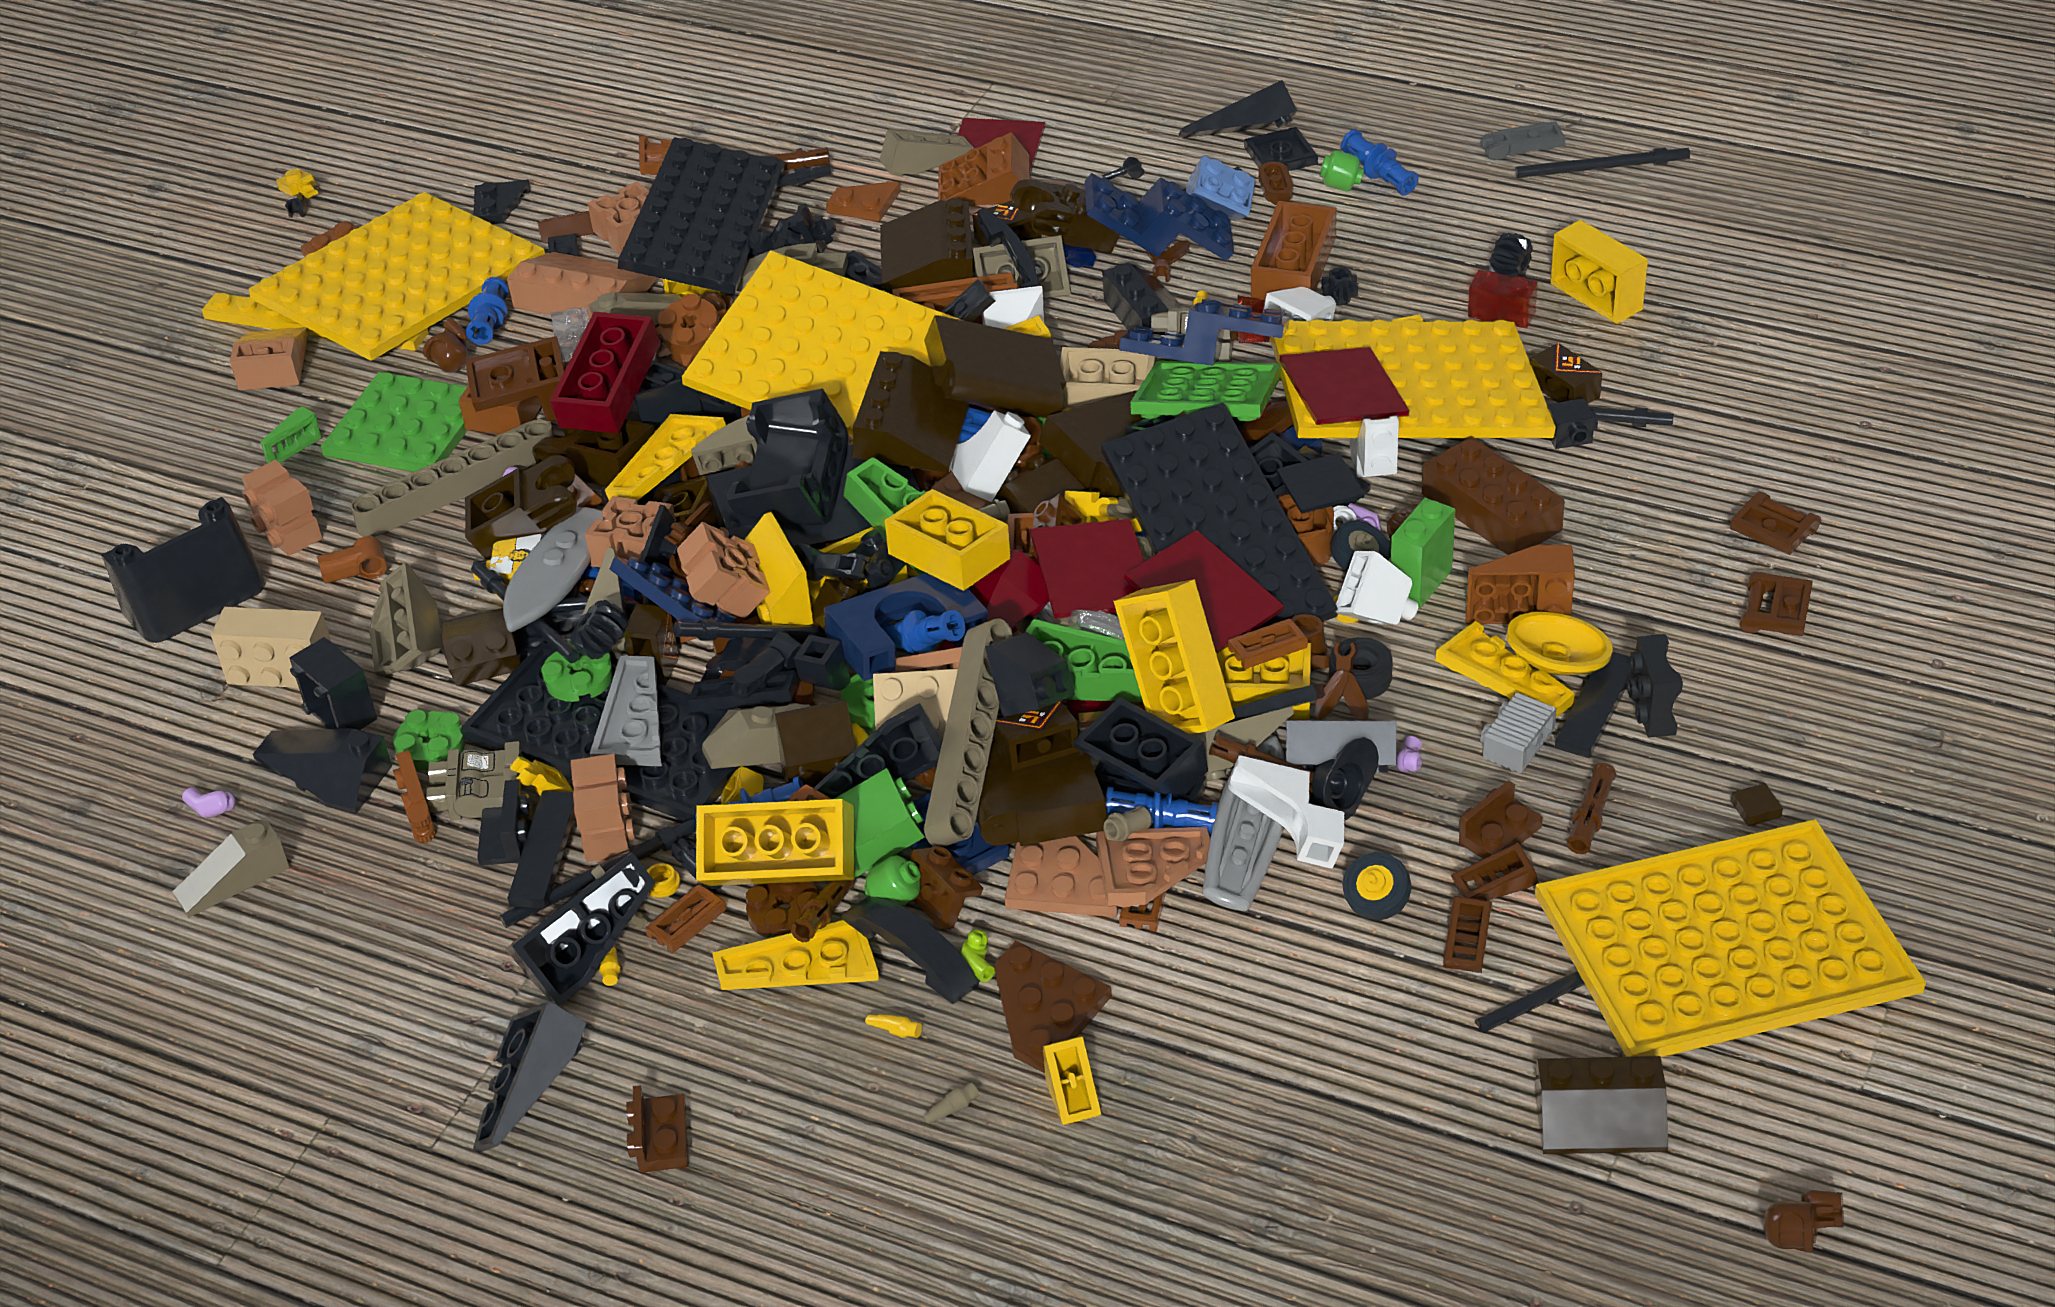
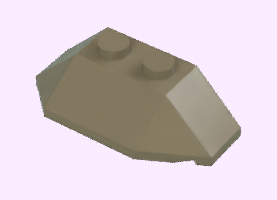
[369,562,443,676]
[702,703,810,769]

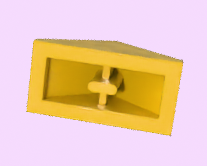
[1043,1036,1101,1125]

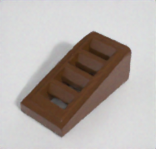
[1451,843,1539,901]
[1443,896,1492,973]

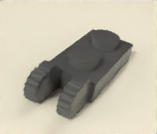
[1480,121,1566,160]

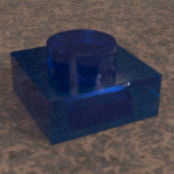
[1063,244,1096,268]

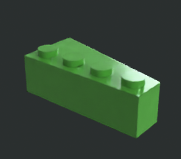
[844,457,927,575]
[1025,619,1143,702]

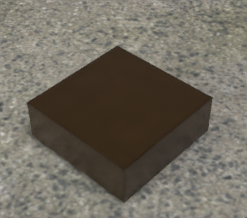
[1731,783,1783,826]

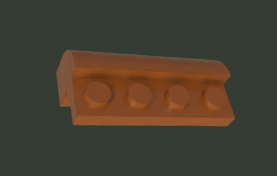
[892,272,1018,325]

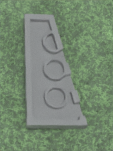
[590,655,662,766]

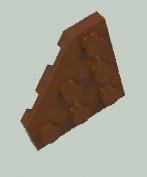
[994,940,1112,1073]

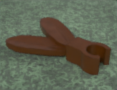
[1145,241,1190,282]
[664,501,713,546]
[1314,641,1369,721]

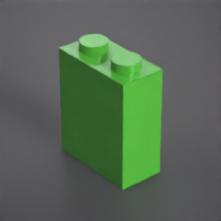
[1391,498,1455,610]
[834,768,925,878]

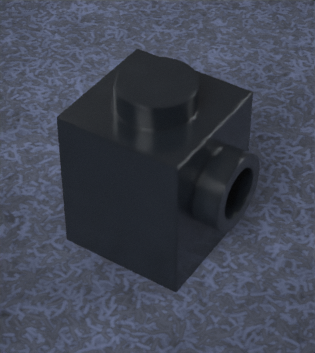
[1547,398,1598,449]

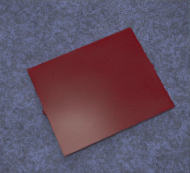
[957,118,1045,178]
[1279,347,1410,425]
[1030,519,1144,619]
[1124,530,1285,654]

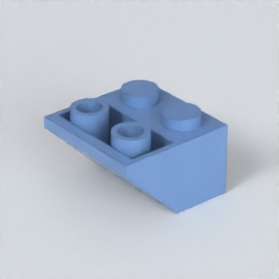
[1186,155,1255,221]

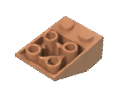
[230,327,310,390]

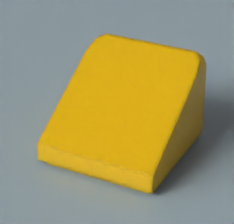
[721,766,764,805]

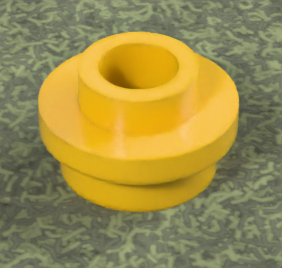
[647,863,680,898]

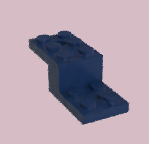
[1085,173,1234,261]
[1119,299,1290,366]

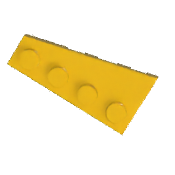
[605,414,726,501]
[1435,621,1575,718]
[712,920,879,990]

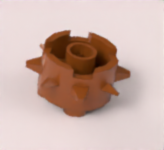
[656,294,727,368]

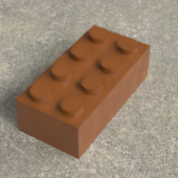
[1251,201,1337,301]

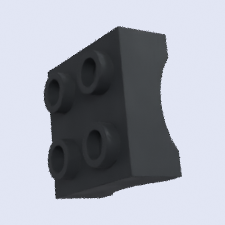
[1627,634,1683,738]

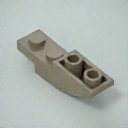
[736,243,848,292]
[691,415,758,475]

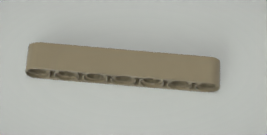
[351,419,554,537]
[924,618,1013,847]

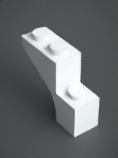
[1350,416,1399,477]
[1228,755,1344,869]

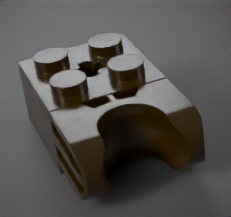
[1010,179,1120,253]
[532,419,655,486]
[465,455,577,560]

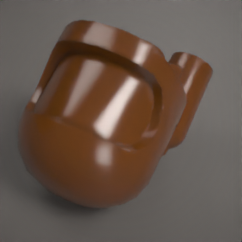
[423,318,468,373]
[1764,1190,1844,1253]

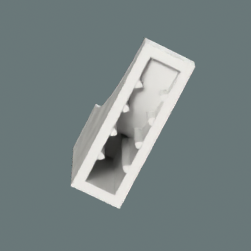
[951,410,1031,502]

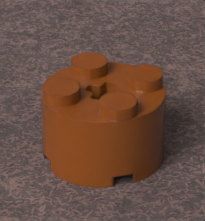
[1277,494,1334,565]

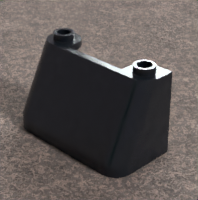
[727,388,849,526]
[101,497,265,643]

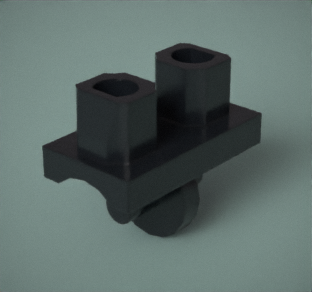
[785,203,836,253]
[748,218,801,256]

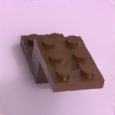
[465,336,569,421]

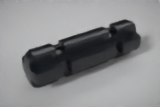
[671,838,723,892]

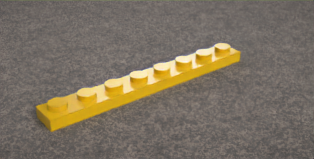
[202,293,429,351]

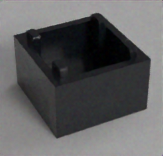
[289,637,377,730]

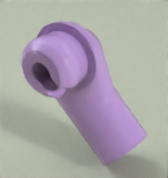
[1347,503,1381,531]
[1396,736,1422,772]
[182,787,235,818]

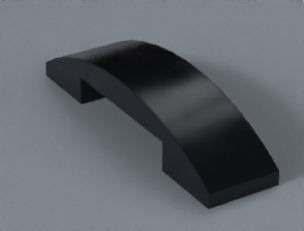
[977,208,1039,288]
[842,896,980,1004]

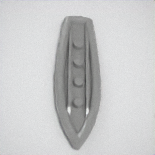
[503,507,603,632]
[1202,736,1286,911]

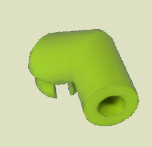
[960,930,995,983]

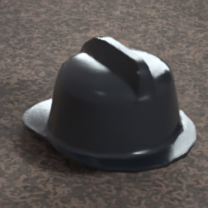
[1311,737,1379,821]

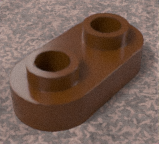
[1258,162,1293,205]

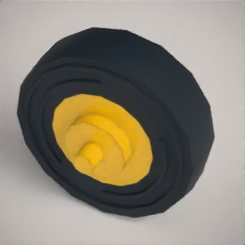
[1342,852,1412,921]

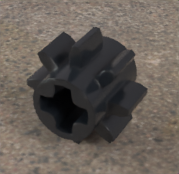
[1321,267,1359,306]

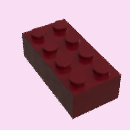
[550,312,660,434]

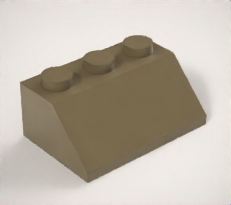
[972,235,1071,299]

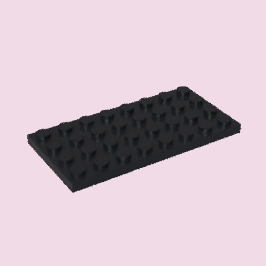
[617,137,785,295]
[1101,403,1338,631]
[460,642,745,821]

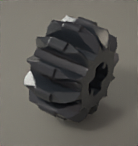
[1488,233,1533,285]
[571,600,627,660]

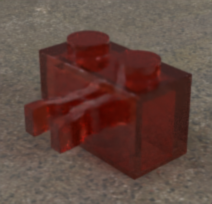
[1468,270,1538,329]

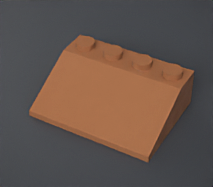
[507,252,657,322]

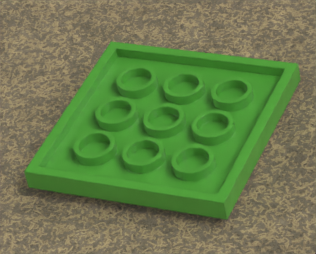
[1131,361,1281,421]
[321,372,468,472]

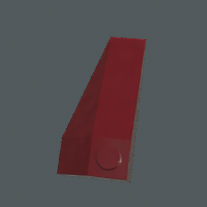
[940,549,1049,670]

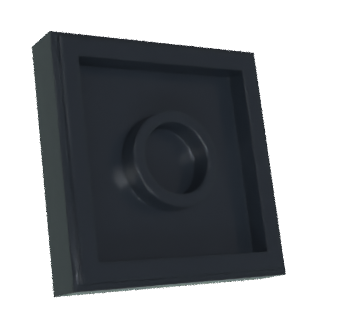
[1244,127,1318,171]

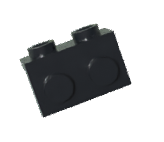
[838,529,907,591]

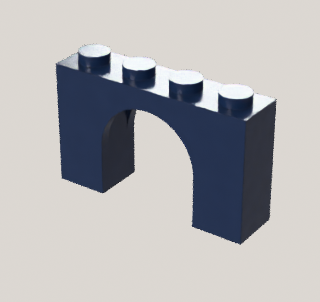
[824,573,988,681]

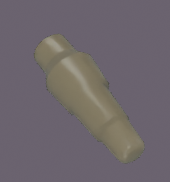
[923,1082,980,1124]

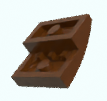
[1237,400,1293,445]

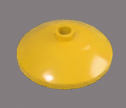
[1506,612,1613,676]

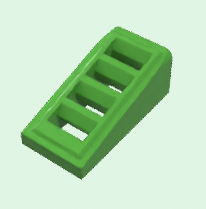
[260,406,322,464]

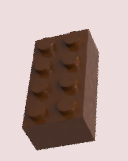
[1422,436,1565,555]

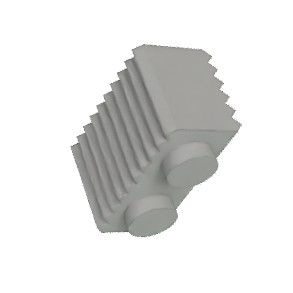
[1480,692,1557,774]

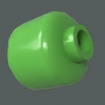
[1319,150,1364,192]
[865,855,921,906]

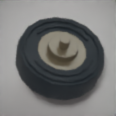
[1330,520,1390,571]

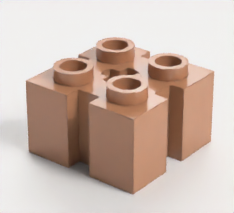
[588,181,649,255]
[242,460,322,556]
[585,496,676,568]
[677,522,770,619]
[571,754,635,862]

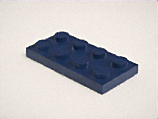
[609,556,738,639]

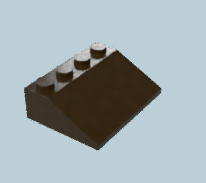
[880,198,973,289]
[852,351,970,473]

